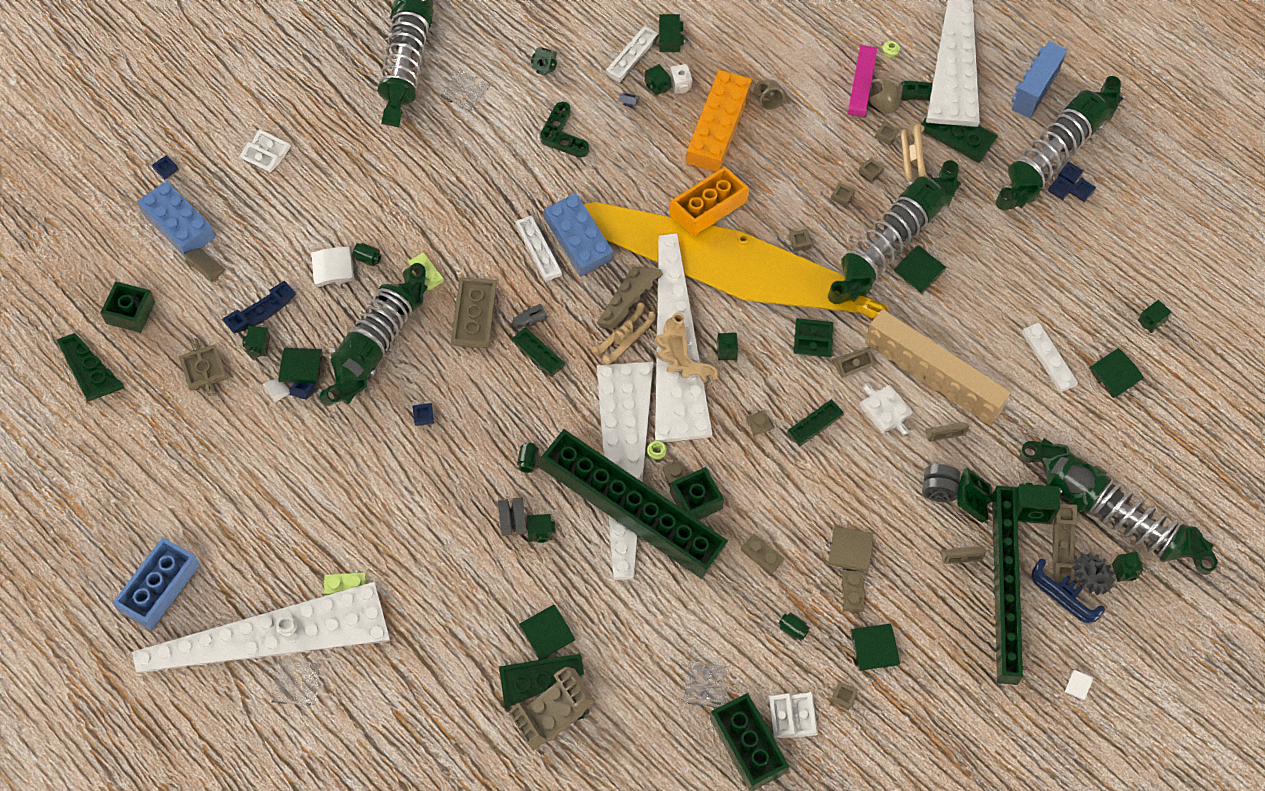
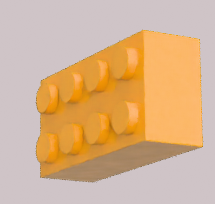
[669,167,749,237]

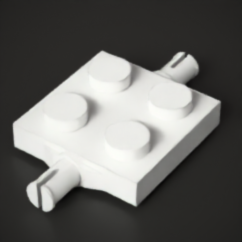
[859,383,914,436]

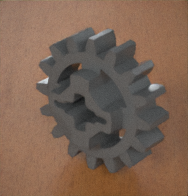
[1072,553,1115,595]

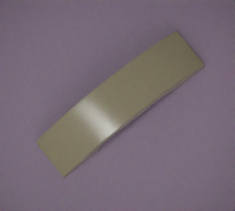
[1052,504,1077,584]

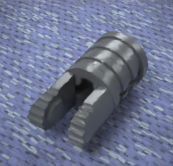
[512,304,547,330]

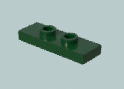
[512,327,565,377]
[787,399,844,447]

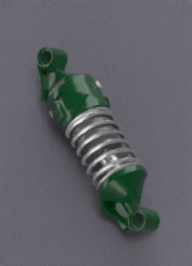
[319,263,428,406]

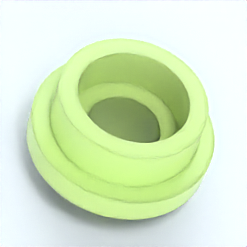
[883,41,900,57]
[647,441,667,460]

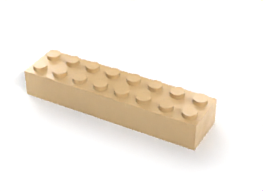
[865,309,1011,425]

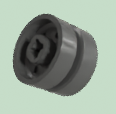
[922,464,960,502]
[498,497,526,536]

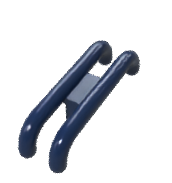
[1032,559,1105,623]

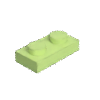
[408,252,444,291]
[324,572,366,596]

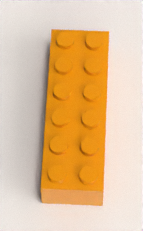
[686,70,752,172]

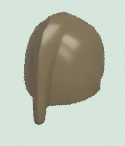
[754,79,791,110]
[868,79,903,114]

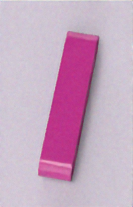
[847,45,878,118]

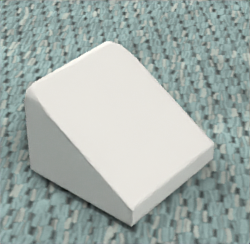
[262,378,290,403]
[1064,670,1093,701]

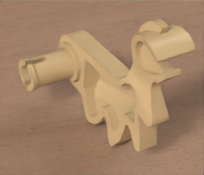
[655,313,719,386]

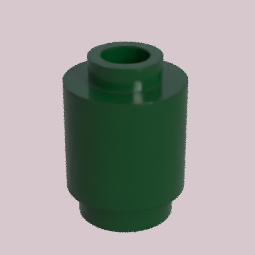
[352,243,382,266]
[517,442,539,473]
[779,612,810,641]

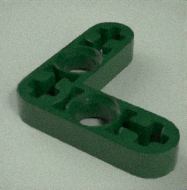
[540,101,589,158]

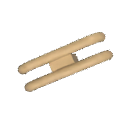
[901,123,929,183]
[591,303,656,365]

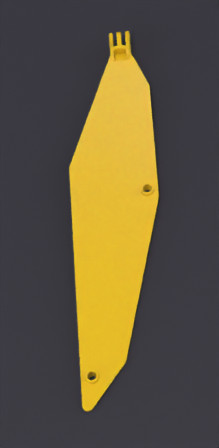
[584,202,889,319]

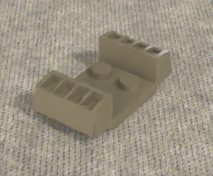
[509,667,595,751]

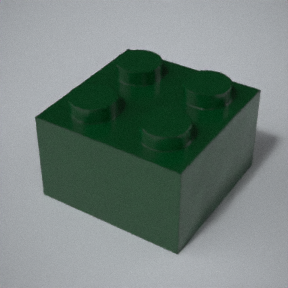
[100,281,156,333]
[670,467,724,520]
[1017,482,1060,524]

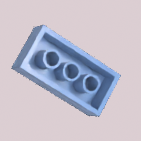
[1011,41,1067,119]
[137,181,215,256]
[544,193,613,277]
[112,537,200,631]

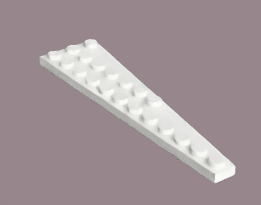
[926,0,980,127]
[655,234,712,443]
[597,362,653,581]
[132,582,390,673]

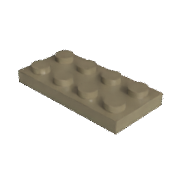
[451,277,497,348]

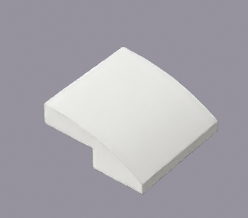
[240,129,291,173]
[311,247,354,287]
[769,692,818,738]

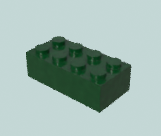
[709,693,789,791]

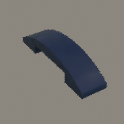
[222,280,296,333]

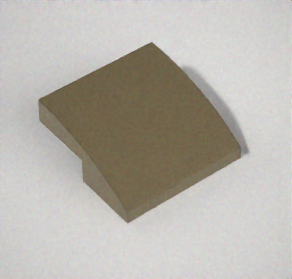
[828,526,873,572]

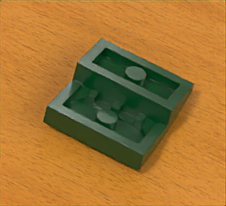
[893,246,947,294]
[793,318,834,358]
[278,348,323,383]
[1089,348,1144,398]
[957,468,993,523]
[518,604,575,660]
[850,623,900,671]

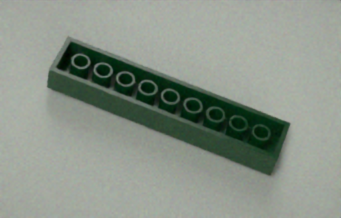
[539,429,728,579]

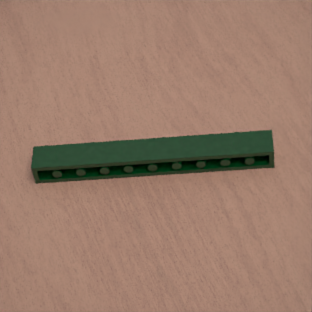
[992,486,1023,685]

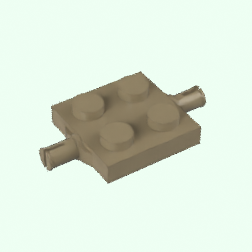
[179,338,227,396]

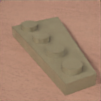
[597,267,663,329]

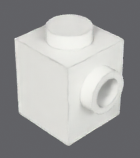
[670,64,692,94]

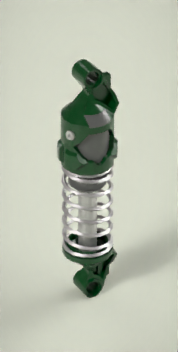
[1020,438,1218,575]

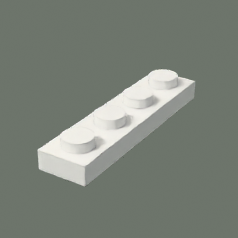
[606,26,659,83]
[515,215,562,282]
[1021,323,1078,393]

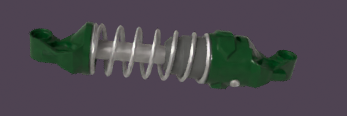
[377,0,434,128]
[995,76,1123,211]
[828,160,962,304]

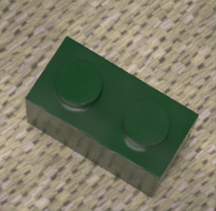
[659,14,684,52]

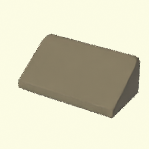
[183,248,225,282]
[832,347,876,378]
[925,422,969,442]
[941,547,986,564]

